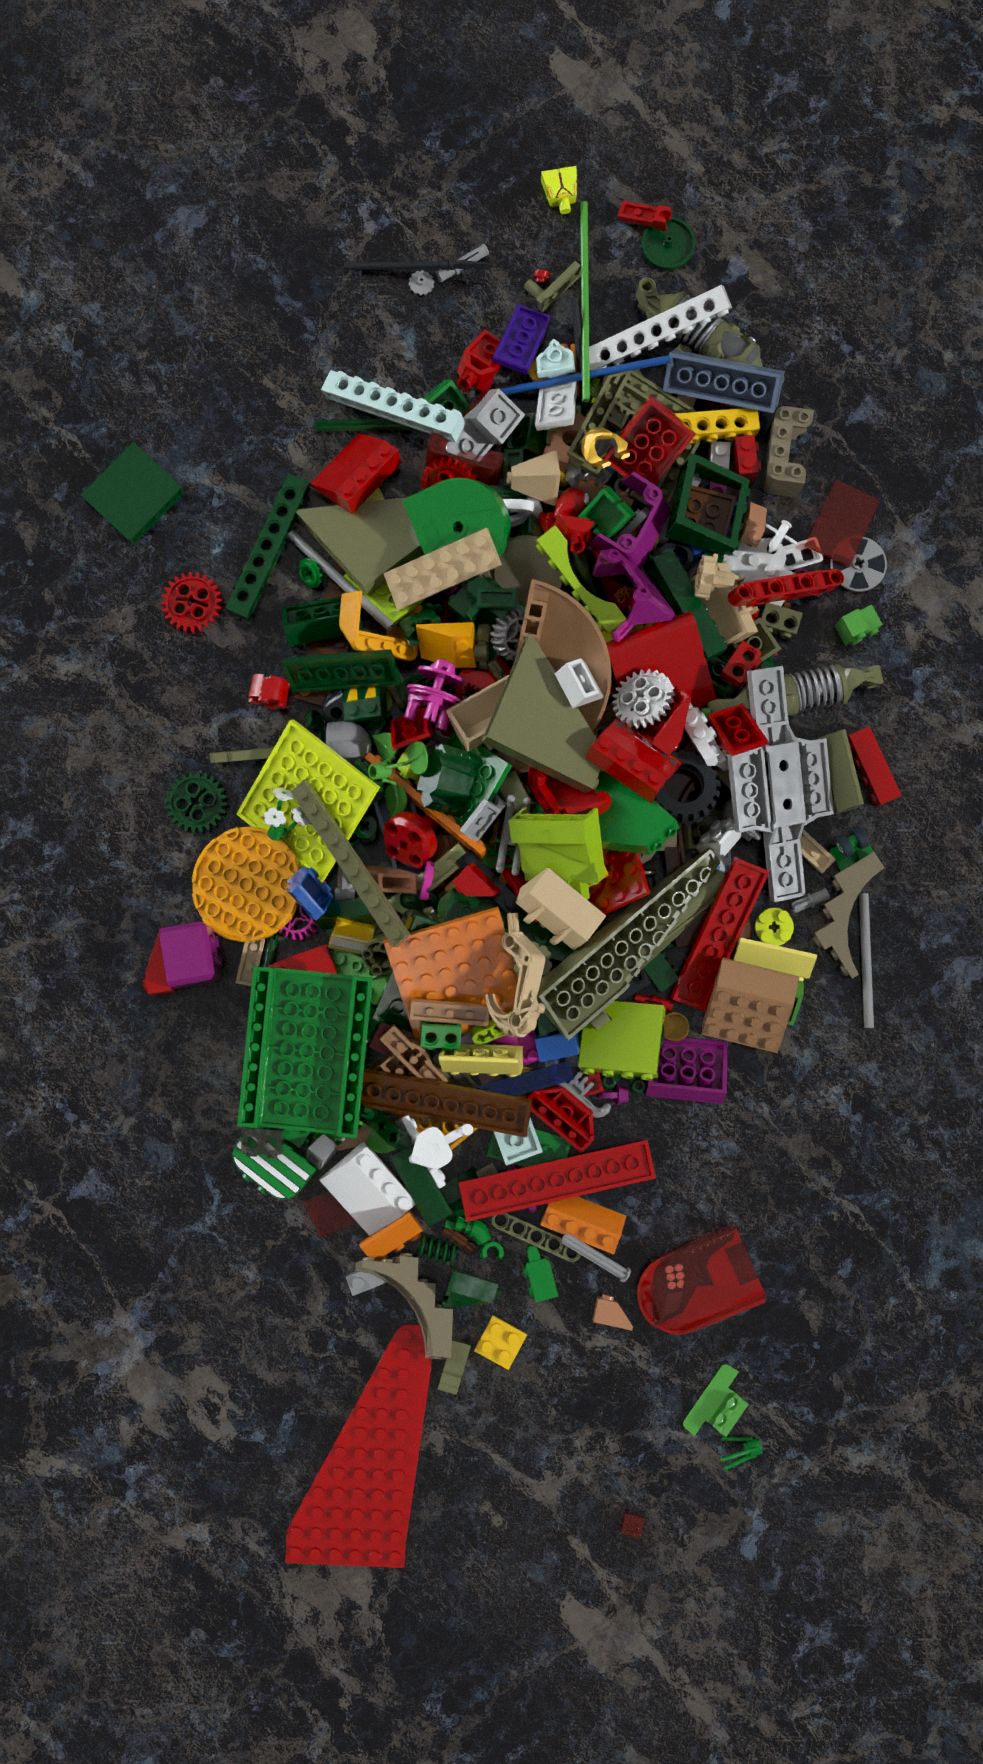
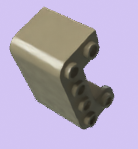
[761,406,814,498]

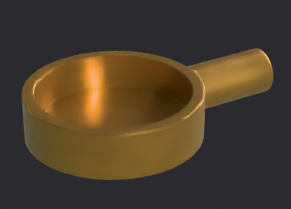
[663,1012,689,1042]

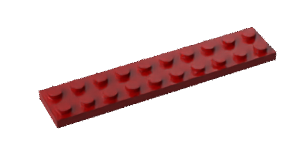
[458,1140,656,1222]

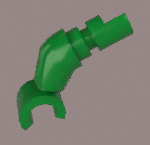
[444,1216,504,1261]

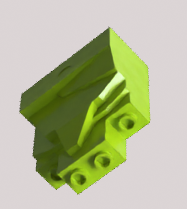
[508,807,605,900]

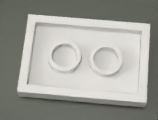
[535,381,578,431]

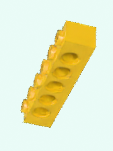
[675,408,760,443]

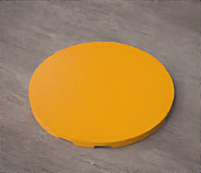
[192,827,301,942]

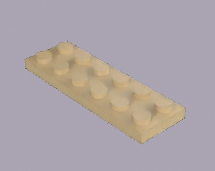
[383,528,502,610]

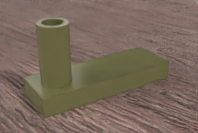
[524,261,581,313]

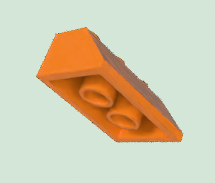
[359,1209,423,1262]

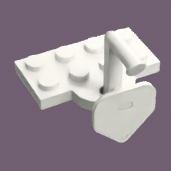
[722,520,798,606]
[393,1115,473,1189]

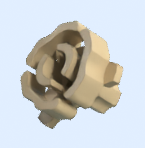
[695,553,736,600]

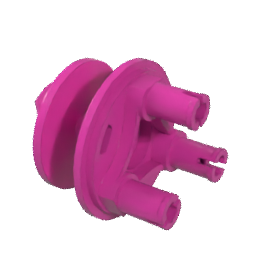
[404,659,465,732]

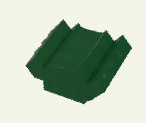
[417,743,480,818]

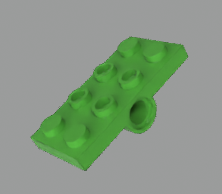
[332,950,390,1005]

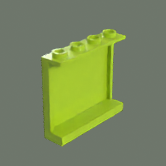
[578,1001,666,1081]

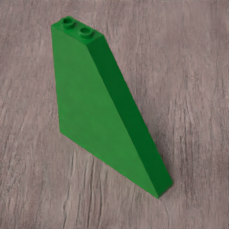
[529,770,679,855]

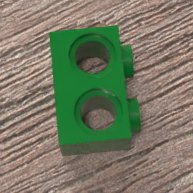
[420,1021,462,1050]

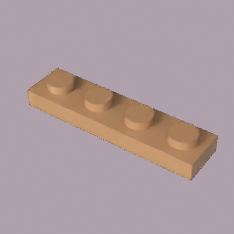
[409,998,490,1026]

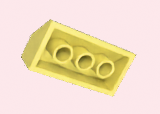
[732,938,817,982]
[439,1044,523,1077]

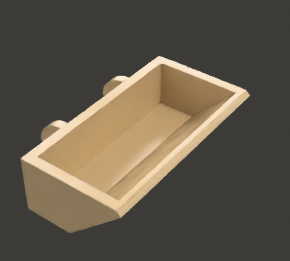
[690,563,759,646]
[445,675,509,752]
[516,867,606,950]

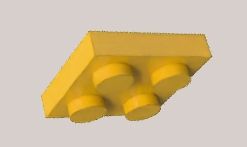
[474,1315,527,1370]

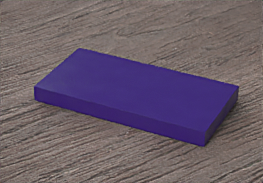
[492,304,552,375]

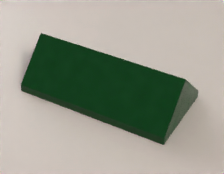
[390,1144,453,1227]

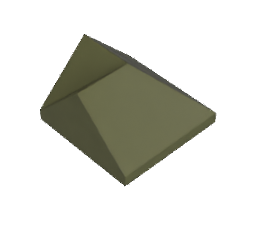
[731,618,781,662]

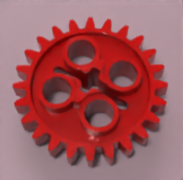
[420,457,477,490]
[161,572,223,634]

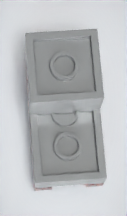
[436,388,525,474]

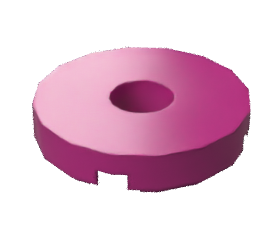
[420,861,435,900]

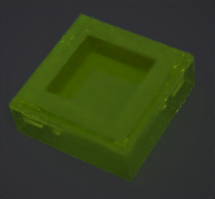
[590,378,600,403]

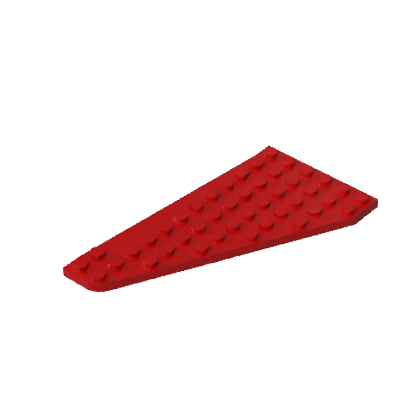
[285,1324,432,1568]

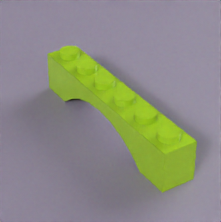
[535,525,626,634]

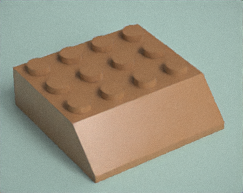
[702,958,799,1053]

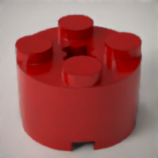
[248,674,290,710]

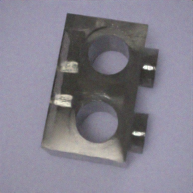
[241,1127,285,1158]

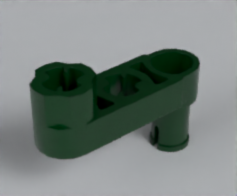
[359,1103,411,1150]

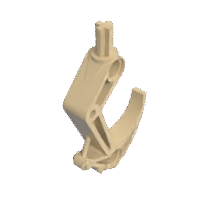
[485,913,545,1038]

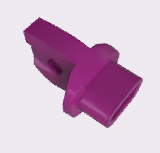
[597,1085,629,1105]

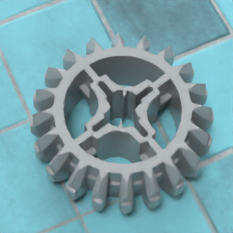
[490,608,525,661]

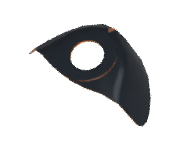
[322,689,344,723]

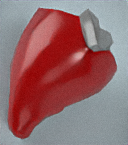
[554,487,590,520]

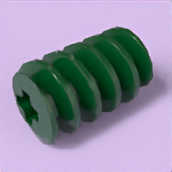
[354,815,379,843]
[415,1233,458,1268]

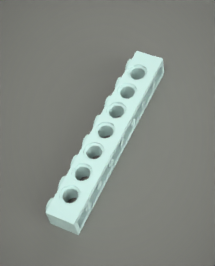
[321,370,466,443]

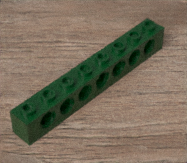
[225,473,311,622]

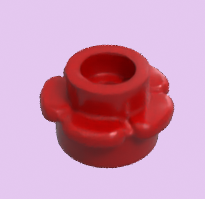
[532,270,550,284]

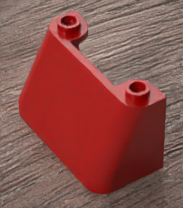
[527,766,611,816]

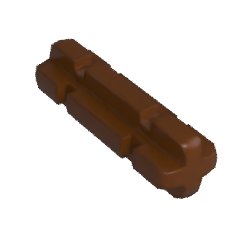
[441,1227,477,1254]

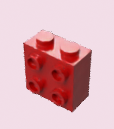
[731,435,761,484]

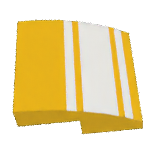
[328,917,375,956]

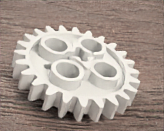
[612,669,675,729]

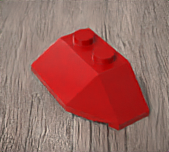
[527,1086,594,1153]

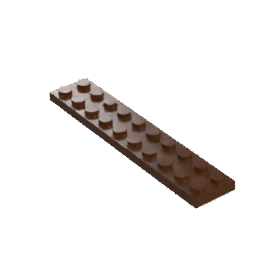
[361,1068,532,1138]

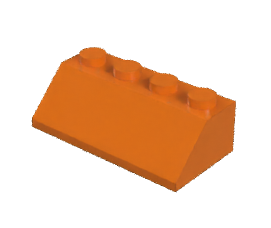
[540,1196,626,1254]

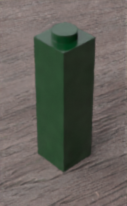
[316,898,377,929]

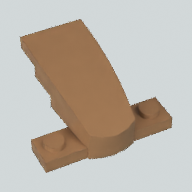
[370,1024,448,1111]

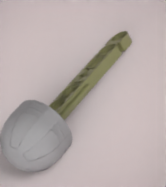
[209,721,371,765]

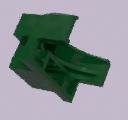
[448,575,517,625]

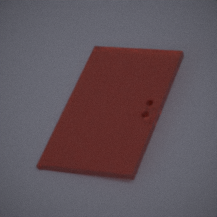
[805,480,880,567]

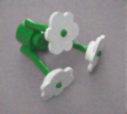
[264,787,311,841]

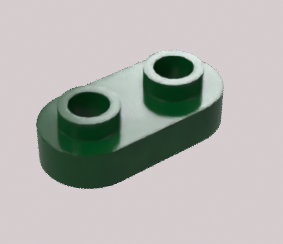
[400,889,439,911]

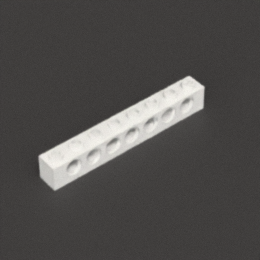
[589,285,732,370]

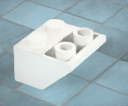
[555,658,604,708]
[695,817,742,861]

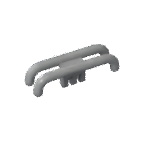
[496,795,531,876]
[547,1058,611,1118]

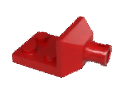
[457,329,502,392]
[538,511,594,553]

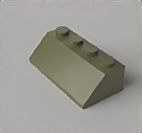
[818,729,864,814]

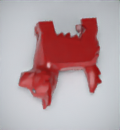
[455,655,511,700]

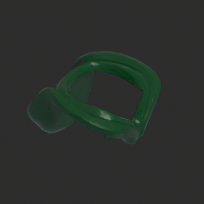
[304,710,327,743]

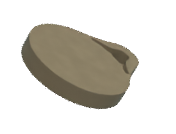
[483,535,563,607]

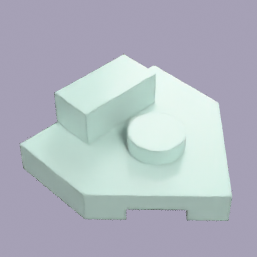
[536,339,576,379]

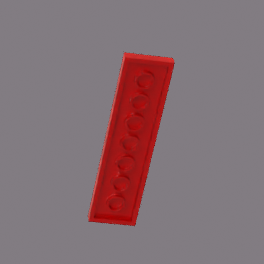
[670,856,770,1012]

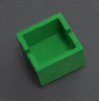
[578,487,636,540]

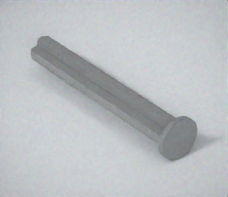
[562,1233,631,1282]

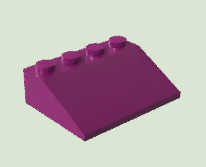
[646,1038,728,1104]

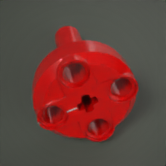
[383,812,447,868]

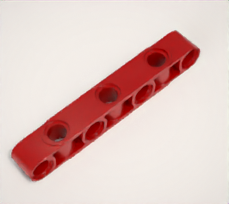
[728,569,844,607]

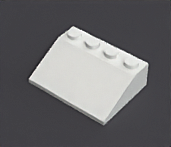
[319,1141,415,1236]

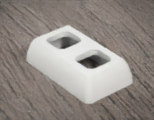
[776,537,823,571]

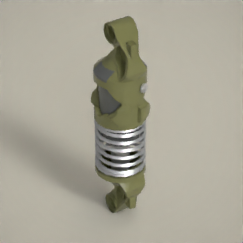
[636,277,784,384]
[707,663,884,716]

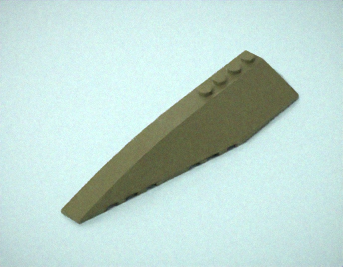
[537,848,720,1041]

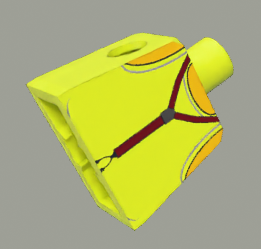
[541,166,577,214]

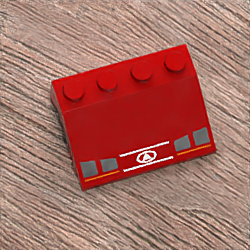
[586,718,682,803]

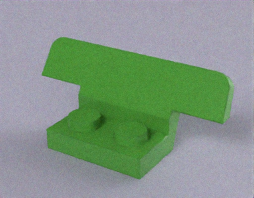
[683,1364,749,1437]

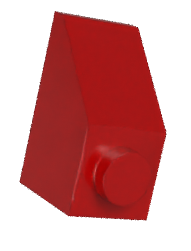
[452,863,501,896]

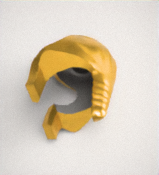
[581,427,630,468]

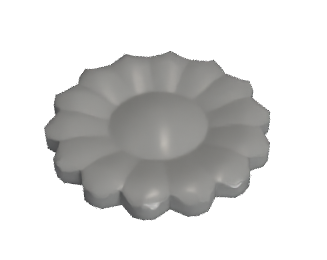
[409,270,434,296]

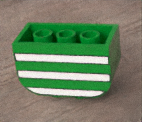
[233,1127,318,1199]

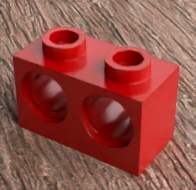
[720,640,762,689]

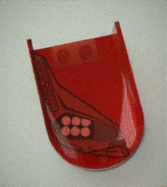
[637,1224,766,1335]

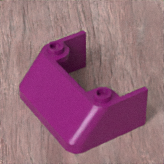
[589,471,670,568]

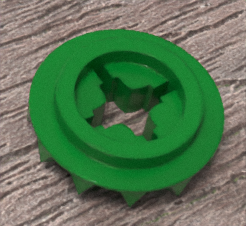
[299,558,323,588]

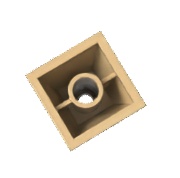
[507,451,560,506]

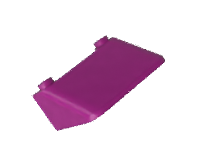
[592,549,674,625]

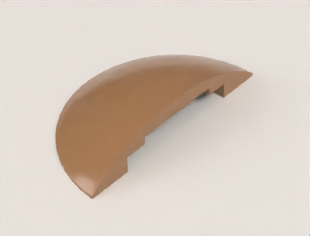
[497,579,611,773]

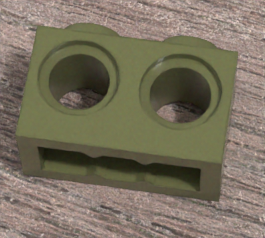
[760,603,803,639]

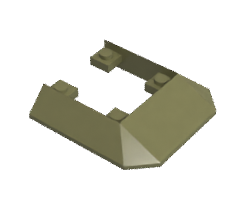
[567,370,702,510]

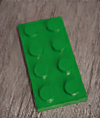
[487,1129,571,1167]

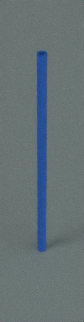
[486,355,671,395]

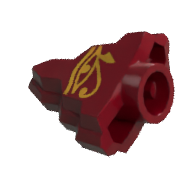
[600,576,636,616]

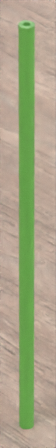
[580,201,590,402]

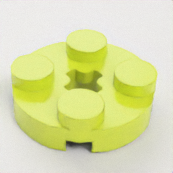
[754,908,794,946]

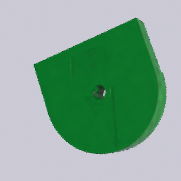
[402,478,511,558]

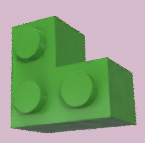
[835,605,883,646]

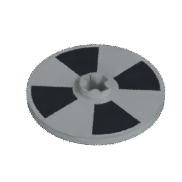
[830,536,887,592]

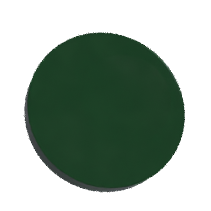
[641,217,695,271]

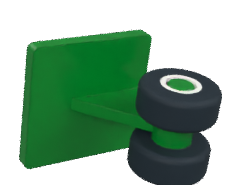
[829,826,874,871]

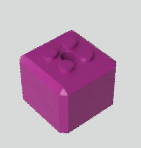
[159,921,222,989]

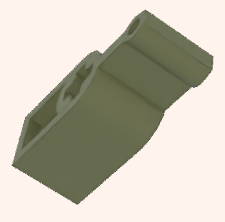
[438,1338,471,1395]

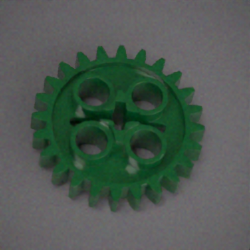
[165,771,228,834]

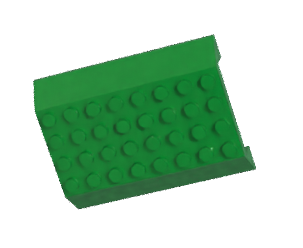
[237,966,373,1138]

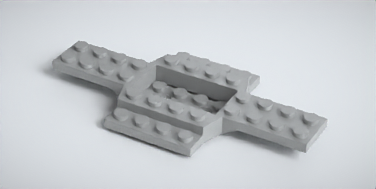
[727,666,834,902]

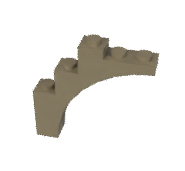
[813,852,884,979]
[355,1253,453,1360]

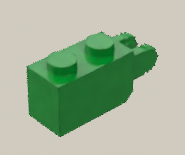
[523,1245,558,1302]

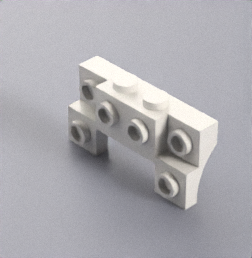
[684,702,729,772]

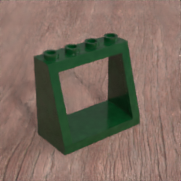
[665,453,751,556]

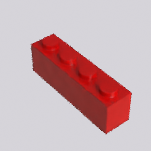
[847,726,902,807]

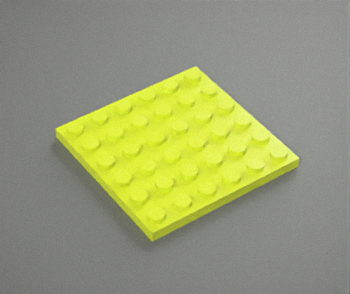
[236,720,380,882]

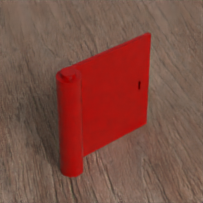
[606,611,717,708]

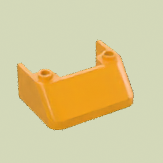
[339,591,422,661]

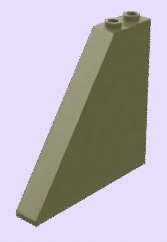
[296,497,424,595]
[481,634,603,794]

